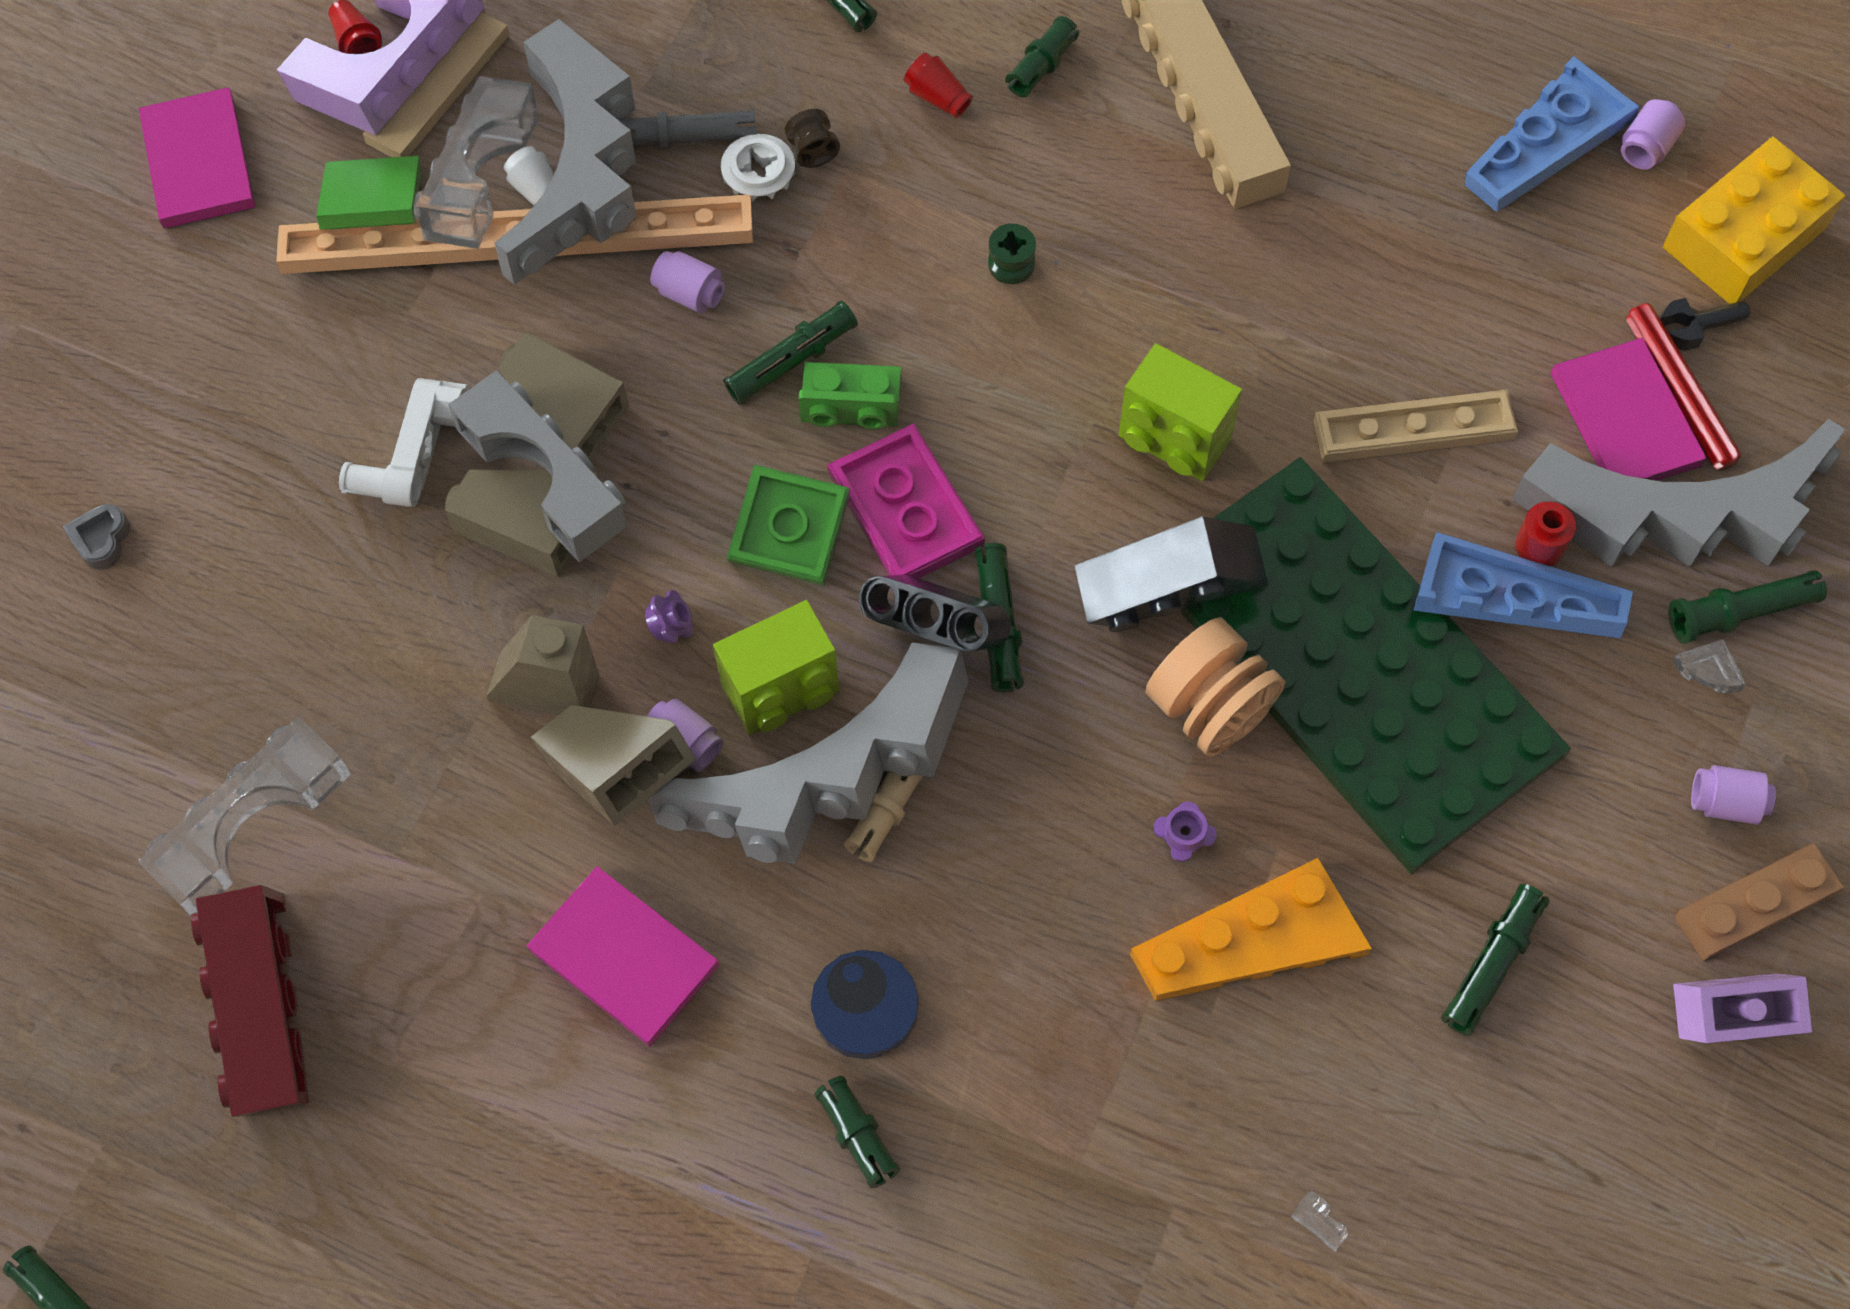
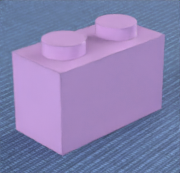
[1673,973,1812,1043]

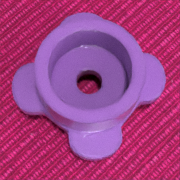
[645,590,693,644]
[1154,801,1217,862]

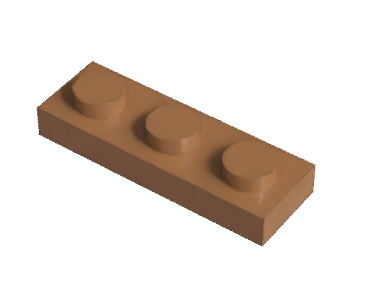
[1674,843,1844,962]

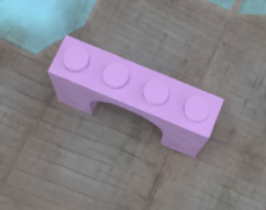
[277,0,485,135]

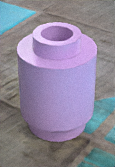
[1621,99,1686,170]
[650,251,725,313]
[647,698,723,772]
[1691,765,1776,825]

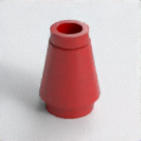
[328,0,382,55]
[904,52,973,118]

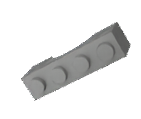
[448,370,627,562]

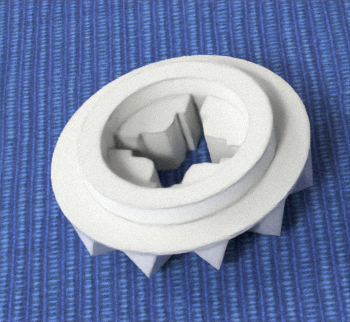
[721,134,795,202]

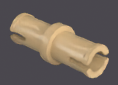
[844,771,923,862]

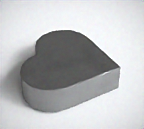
[63,504,130,569]

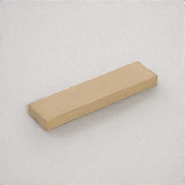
[363,12,510,157]
[1313,389,1518,463]

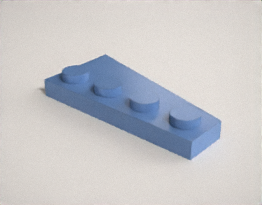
[1465,56,1639,212]
[1413,532,1633,639]

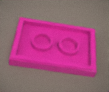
[138,87,256,229]
[1550,338,1706,481]
[827,423,985,579]
[526,866,720,1047]

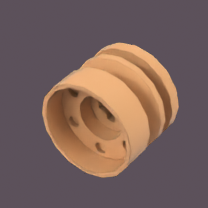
[1145,617,1286,757]

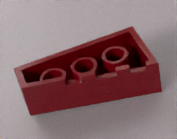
[191,885,309,1117]

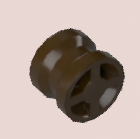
[784,109,840,168]

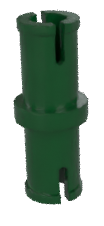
[1005,16,1080,98]
[814,1076,900,1188]

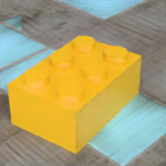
[1662,136,1846,304]

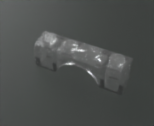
[413,76,539,249]
[137,716,351,917]

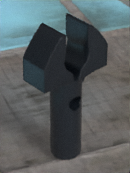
[1660,298,1750,351]

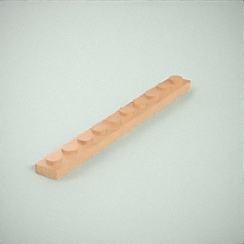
[276,194,753,274]

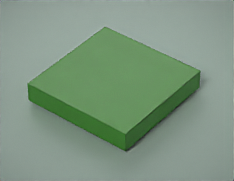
[316,156,422,230]
[727,465,851,586]

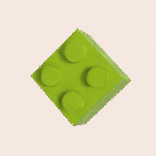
[1119,343,1242,481]
[713,599,839,736]

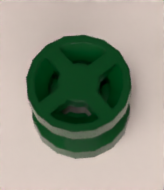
[988,223,1036,284]

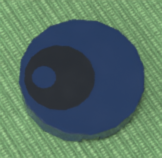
[811,950,919,1059]

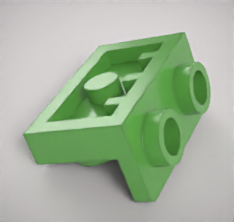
[799,362,902,430]

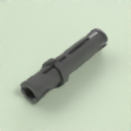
[616,109,756,149]

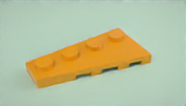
[1130,858,1372,1001]

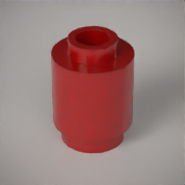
[1515,501,1576,567]

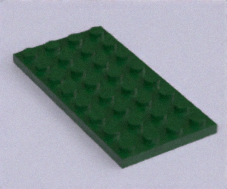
[1180,457,1571,875]

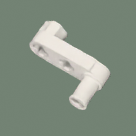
[339,378,469,508]

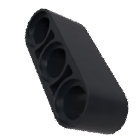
[859,575,1011,651]

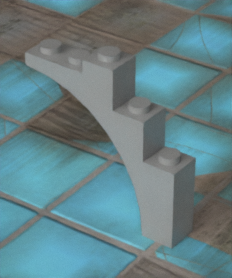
[495,19,637,285]
[1512,418,1846,567]
[647,642,969,864]

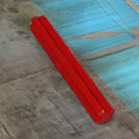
[1626,303,1741,471]

